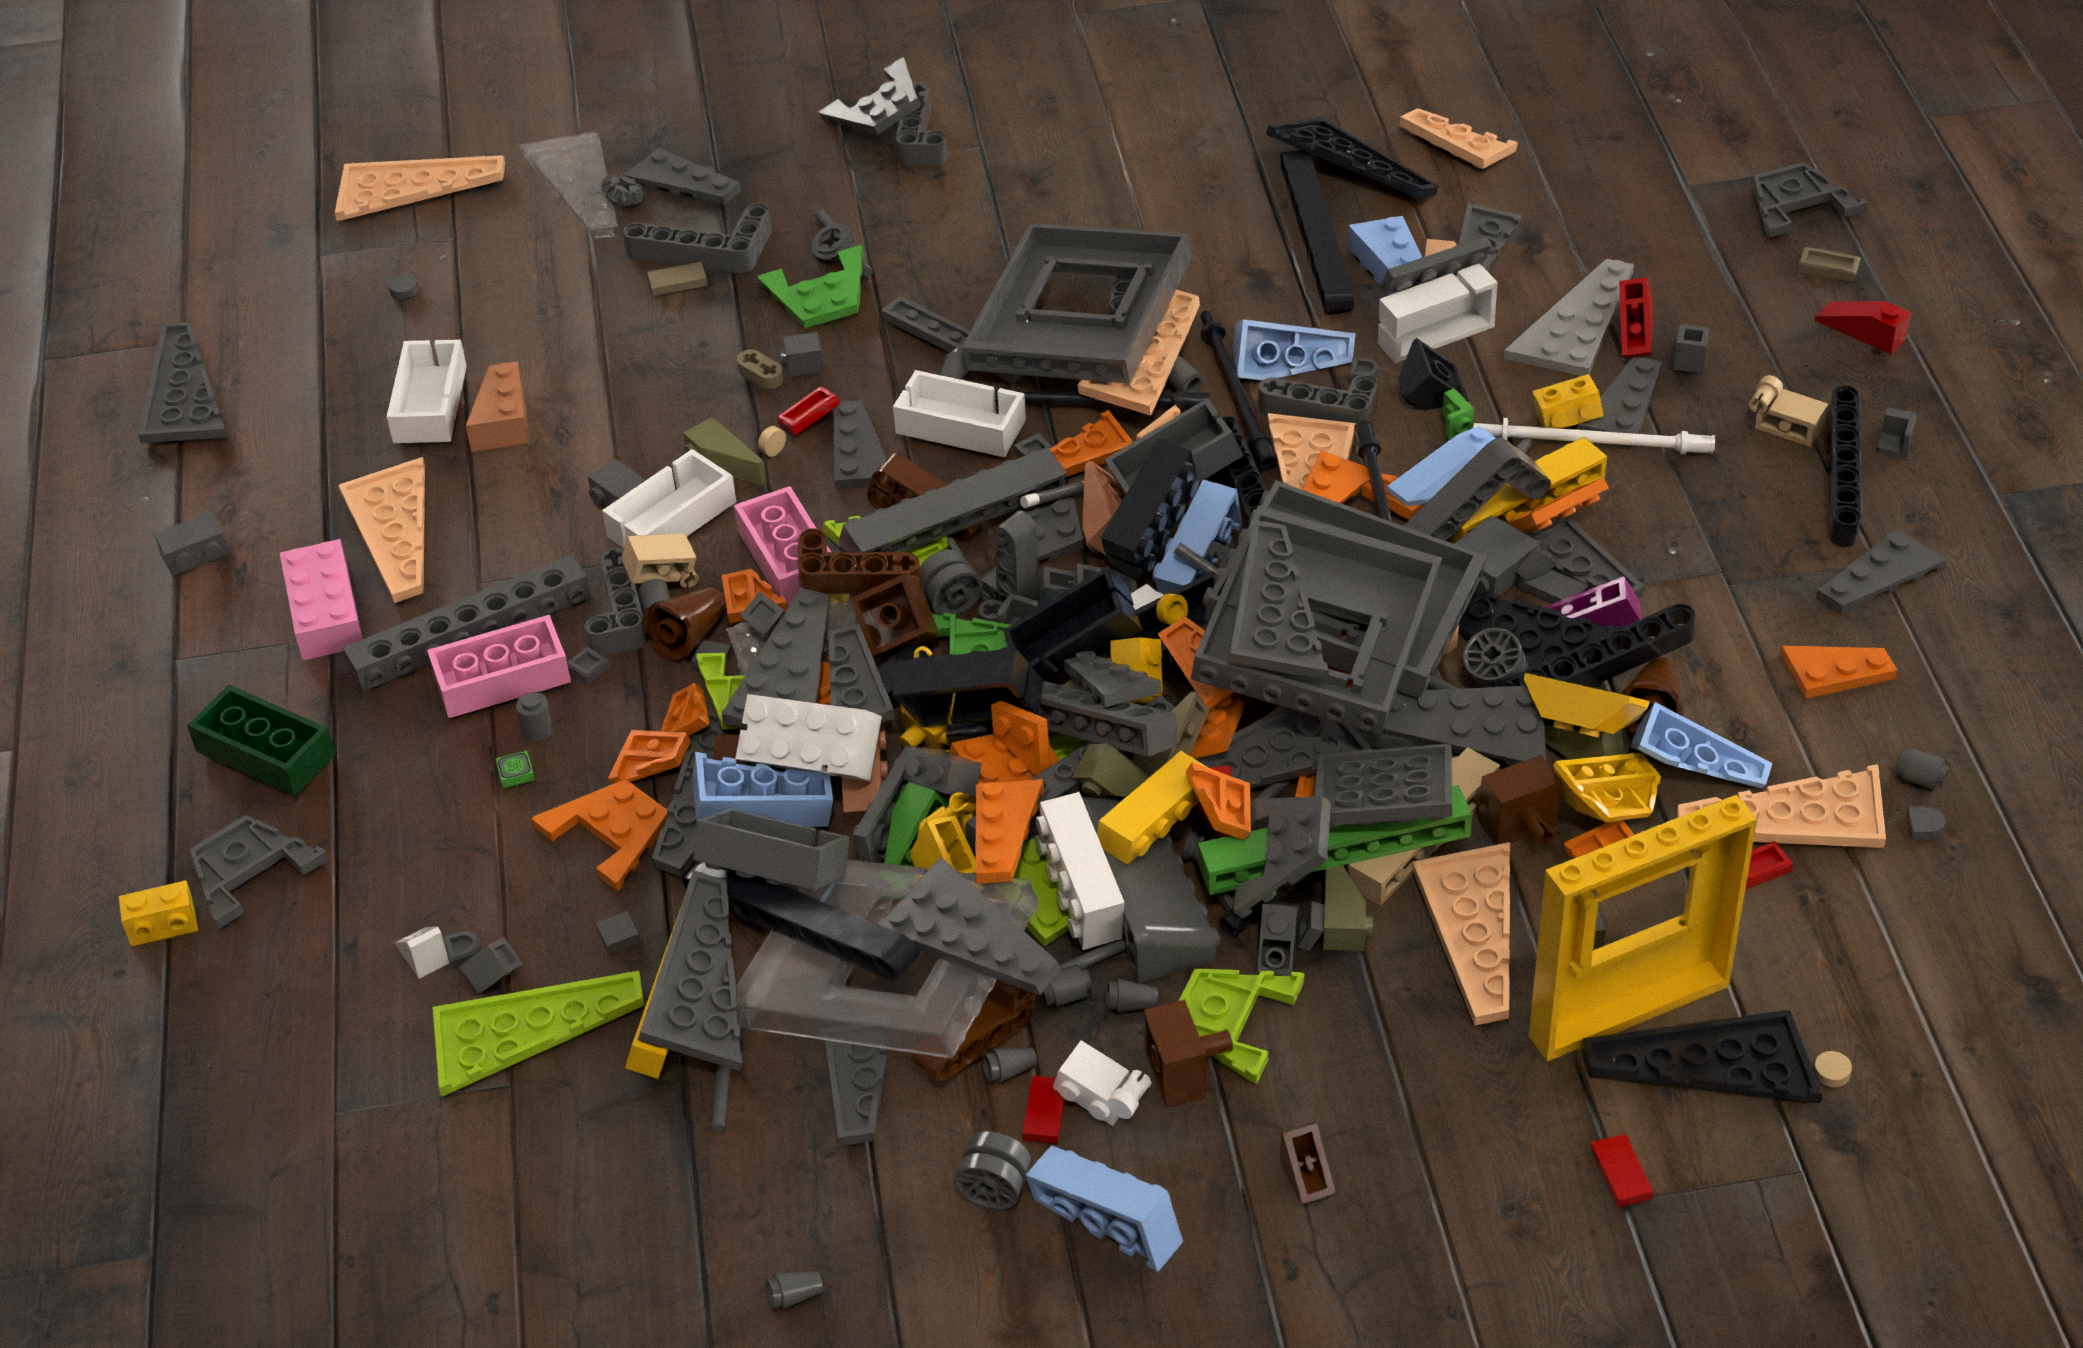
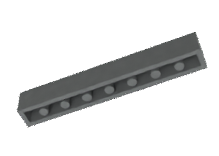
[838,447,1067,552]

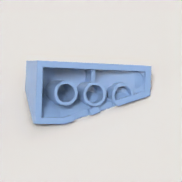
[1233,319,1356,381]
[1386,426,1495,506]
[1631,702,1772,789]

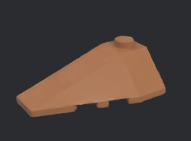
[1082,460,1125,555]

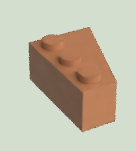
[466,361,530,452]
[841,731,889,825]

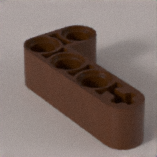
[867,453,983,541]
[797,528,921,594]
[911,977,1036,1082]

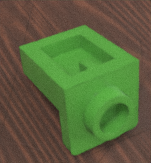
[1442,389,1474,440]

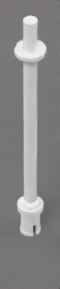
[1473,418,1715,455]

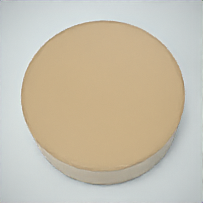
[758,426,786,457]
[1814,1051,1852,1088]

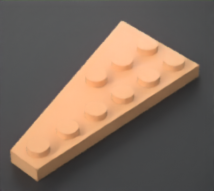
[338,457,425,603]
[1412,842,1510,1026]

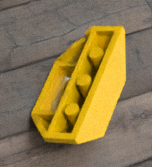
[1524,673,1649,738]
[1553,752,1661,822]

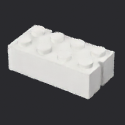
[1378,263,1498,363]
[387,340,467,443]
[893,370,1026,457]
[602,449,736,548]
[735,694,882,781]
[1035,792,1125,950]

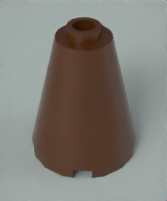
[642,587,726,661]
[1621,657,1684,735]

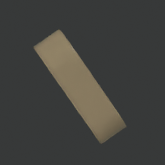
[737,350,784,389]

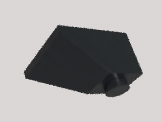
[1398,338,1469,410]

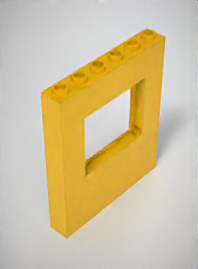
[1529,795,1757,1062]

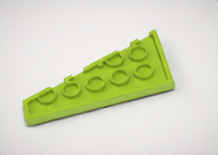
[433,971,645,1097]

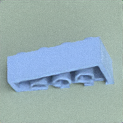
[1348,216,1422,296]
[1153,480,1243,595]
[692,752,833,827]
[1026,1145,1183,1272]

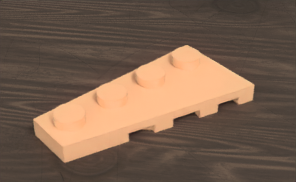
[1399,108,1518,169]

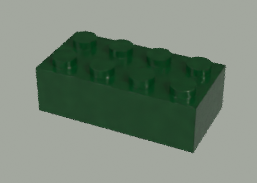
[187,685,335,796]

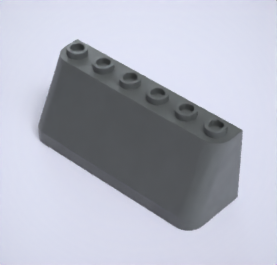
[1082,797,1220,983]

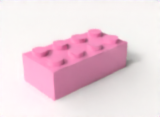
[734,486,831,605]
[280,539,363,661]
[427,615,571,718]

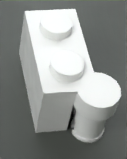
[1053,1040,1151,1126]

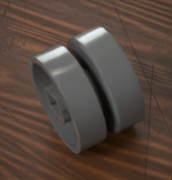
[920,550,983,616]
[1463,628,1529,688]
[954,1131,1032,1210]

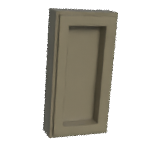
[1798,247,1861,282]
[647,262,708,296]

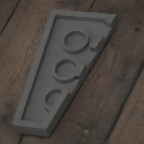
[624,148,741,205]
[1458,203,1522,272]
[833,400,887,489]
[829,623,895,722]
[823,1015,893,1146]

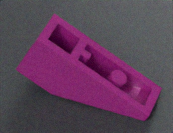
[1543,577,1642,628]

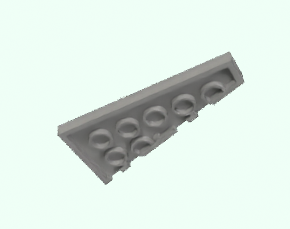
[1504,259,1634,376]

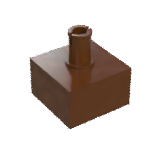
[850,574,940,659]
[1478,755,1561,846]
[1144,1000,1233,1108]

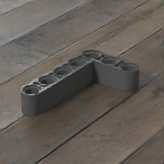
[623,203,772,273]
[1404,438,1551,541]

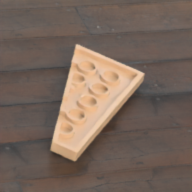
[335,155,505,221]
[1077,290,1200,416]
[1268,413,1355,490]
[1677,764,1886,848]

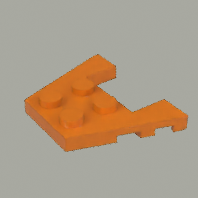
[531,779,667,892]

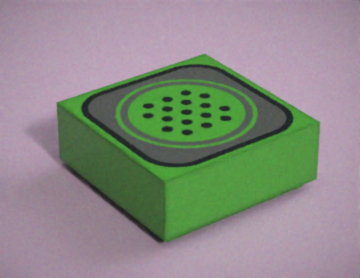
[495,750,535,789]

